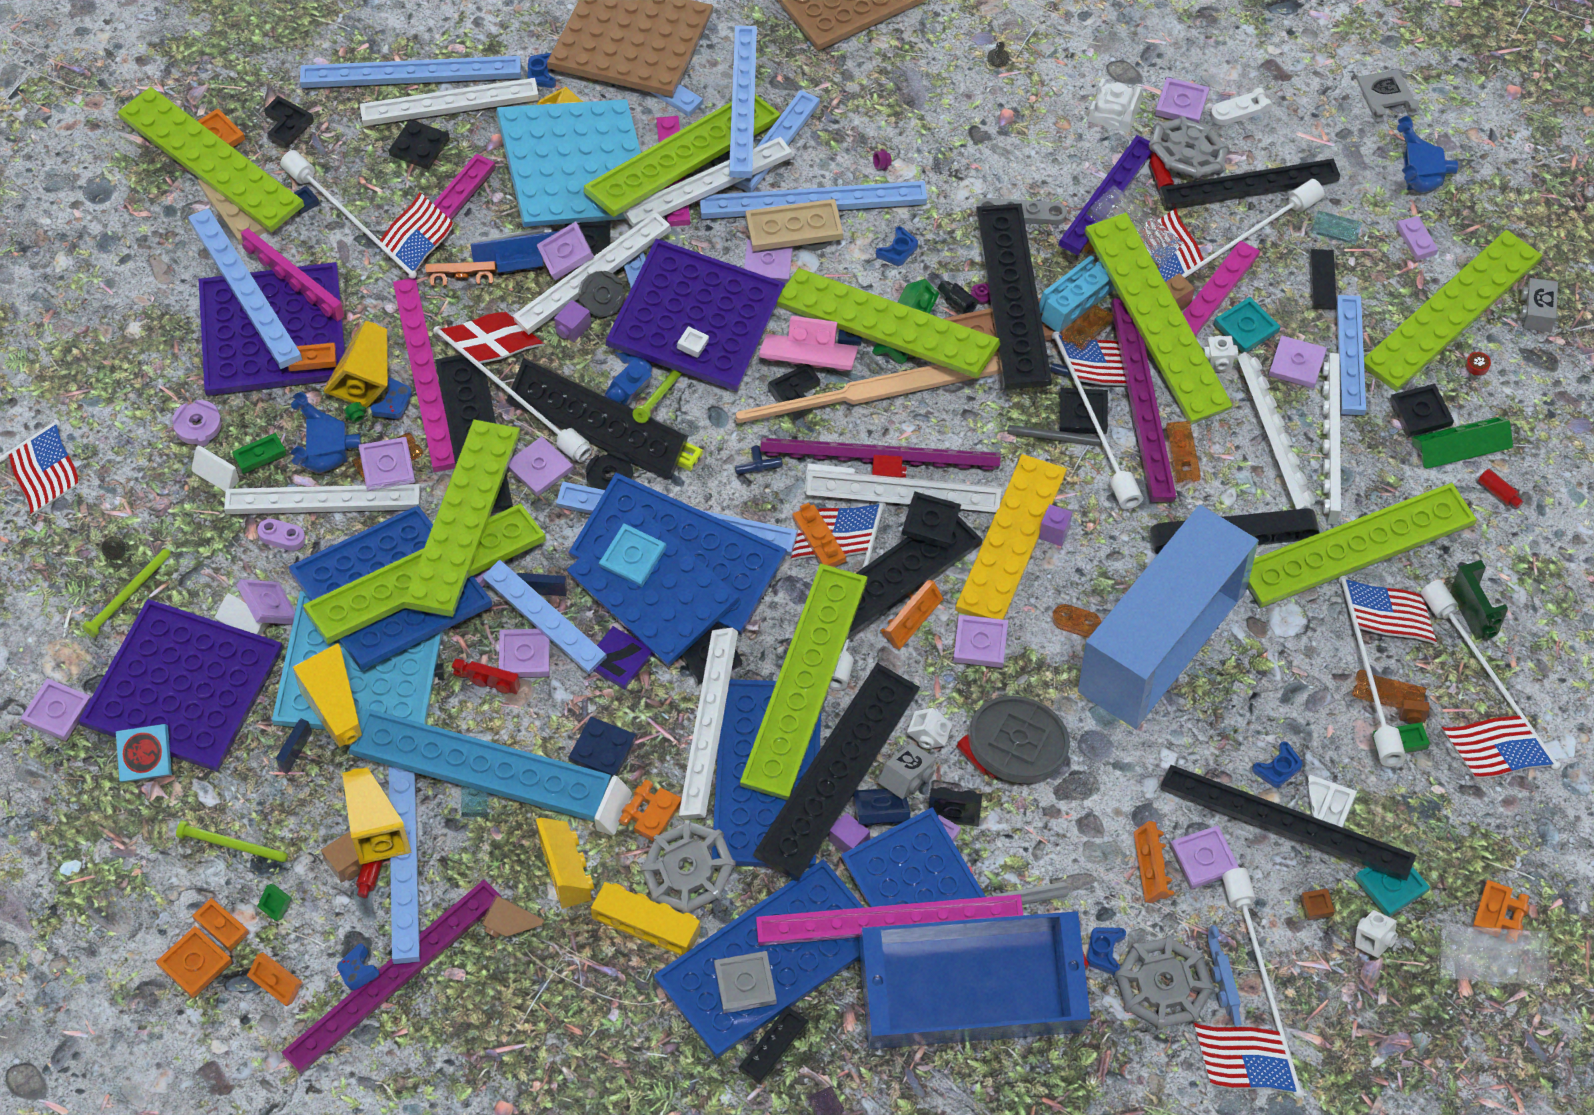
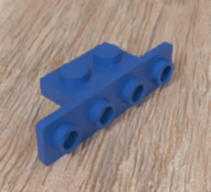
[470,231,559,273]

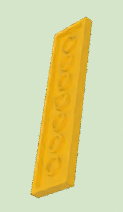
[955,454,1067,620]

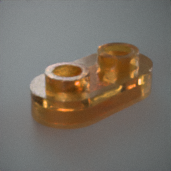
[1052,604,1101,638]

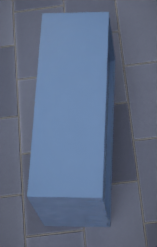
[1078,504,1259,729]

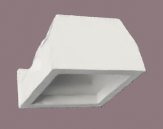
[1087,78,1142,133]

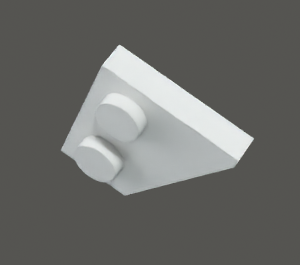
[1308,775,1357,827]

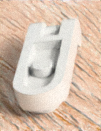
[1211,88,1273,125]

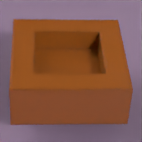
[1399,700,1429,724]
[1301,888,1335,921]

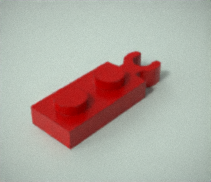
[451,658,520,695]

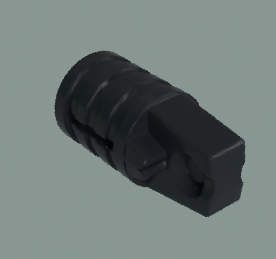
[937,281,978,314]

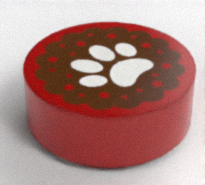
[1466,352,1491,375]

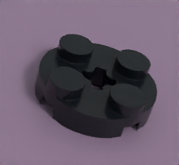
[586,452,634,490]

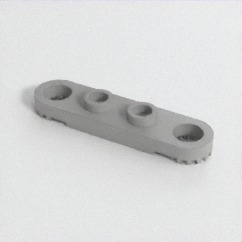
[976,198,1067,225]

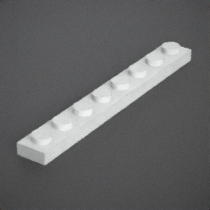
[360,78,539,126]
[623,137,792,228]
[513,212,671,335]
[1237,352,1316,514]
[1322,353,1341,524]
[806,469,1001,512]
[224,484,421,514]
[679,628,738,820]

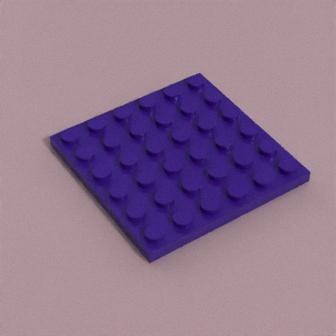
[605,238,785,391]
[198,262,345,396]
[79,599,284,772]

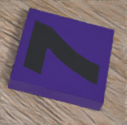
[593,626,654,690]

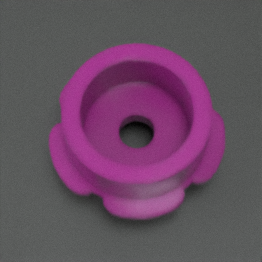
[873,149,892,171]
[971,283,990,305]

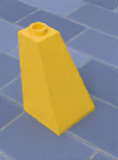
[324,321,388,408]
[293,643,362,748]
[342,767,412,864]

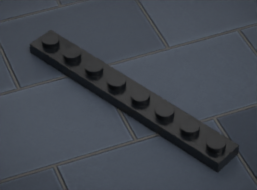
[1159,158,1340,210]

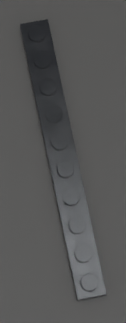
[1161,764,1417,881]

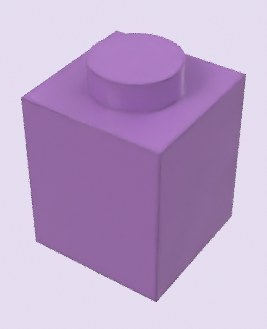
[554,300,591,343]
[1039,504,1072,547]
[829,813,870,853]

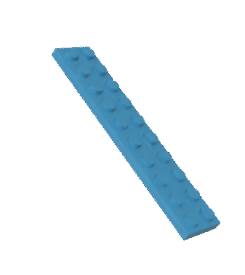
[349,708,611,822]

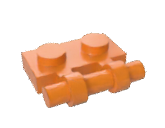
[618,779,682,842]
[1472,880,1529,944]

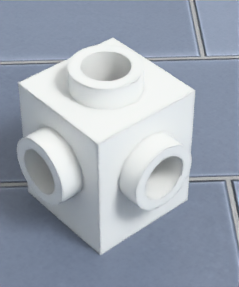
[1203,336,1238,372]
[907,708,952,749]
[1355,910,1398,958]

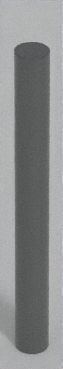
[1007,425,1103,446]

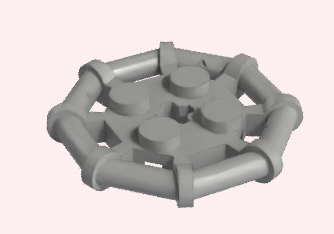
[1149,116,1230,179]
[640,820,736,913]
[1114,936,1215,1030]

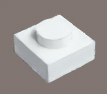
[677,326,709,358]

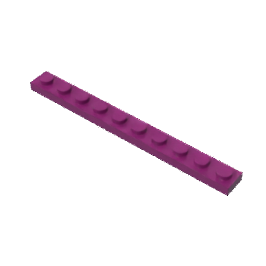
[1111,299,1176,502]
[760,437,1001,470]
[281,879,502,1074]

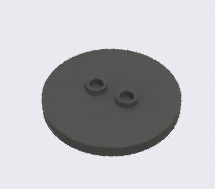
[968,696,1070,783]

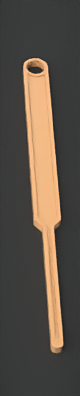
[735,352,1002,423]

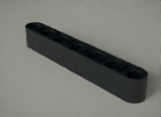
[1150,508,1320,554]

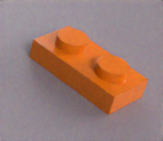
[288,343,337,371]
[192,898,249,951]
[247,952,302,1006]

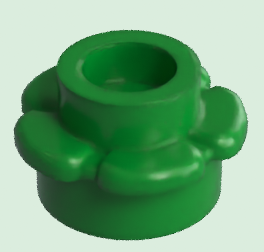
[344,402,366,423]

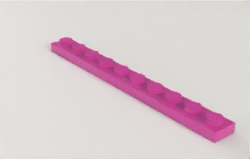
[393,278,456,472]
[756,894,1023,946]

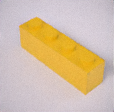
[591,882,701,956]

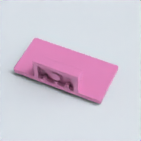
[759,316,858,371]

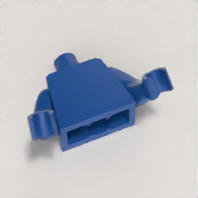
[1397,116,1458,193]
[604,351,652,406]
[290,392,361,473]

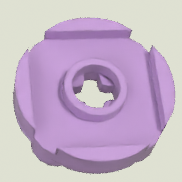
[173,400,222,446]

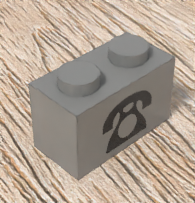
[1520,278,1558,332]
[878,743,936,799]

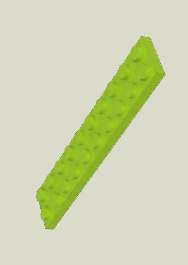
[118,86,304,233]
[584,94,781,217]
[1084,212,1233,425]
[1364,230,1543,392]
[777,268,1000,379]
[404,420,520,617]
[1248,482,1477,608]
[303,503,546,645]
[740,563,867,800]

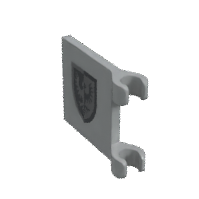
[1356,69,1419,122]

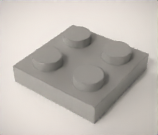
[714,951,777,1013]

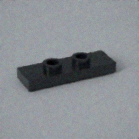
[739,1006,809,1085]

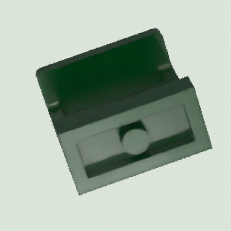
[1450,560,1508,640]

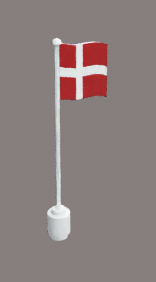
[433,311,592,462]

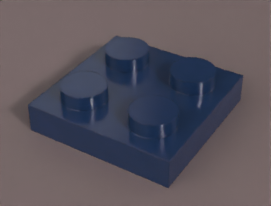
[568,716,637,778]
[853,788,911,825]

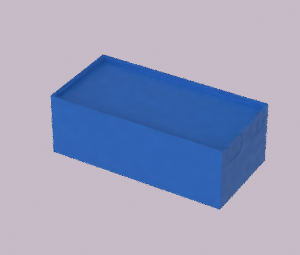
[859,911,1091,1050]

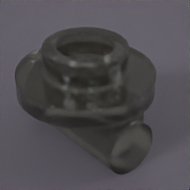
[987,42,1009,67]
[101,536,130,560]

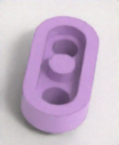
[257,519,306,551]

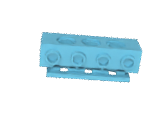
[1039,255,1115,333]

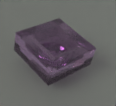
[807,1086,844,1115]

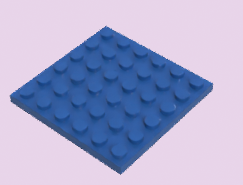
[288,505,492,671]

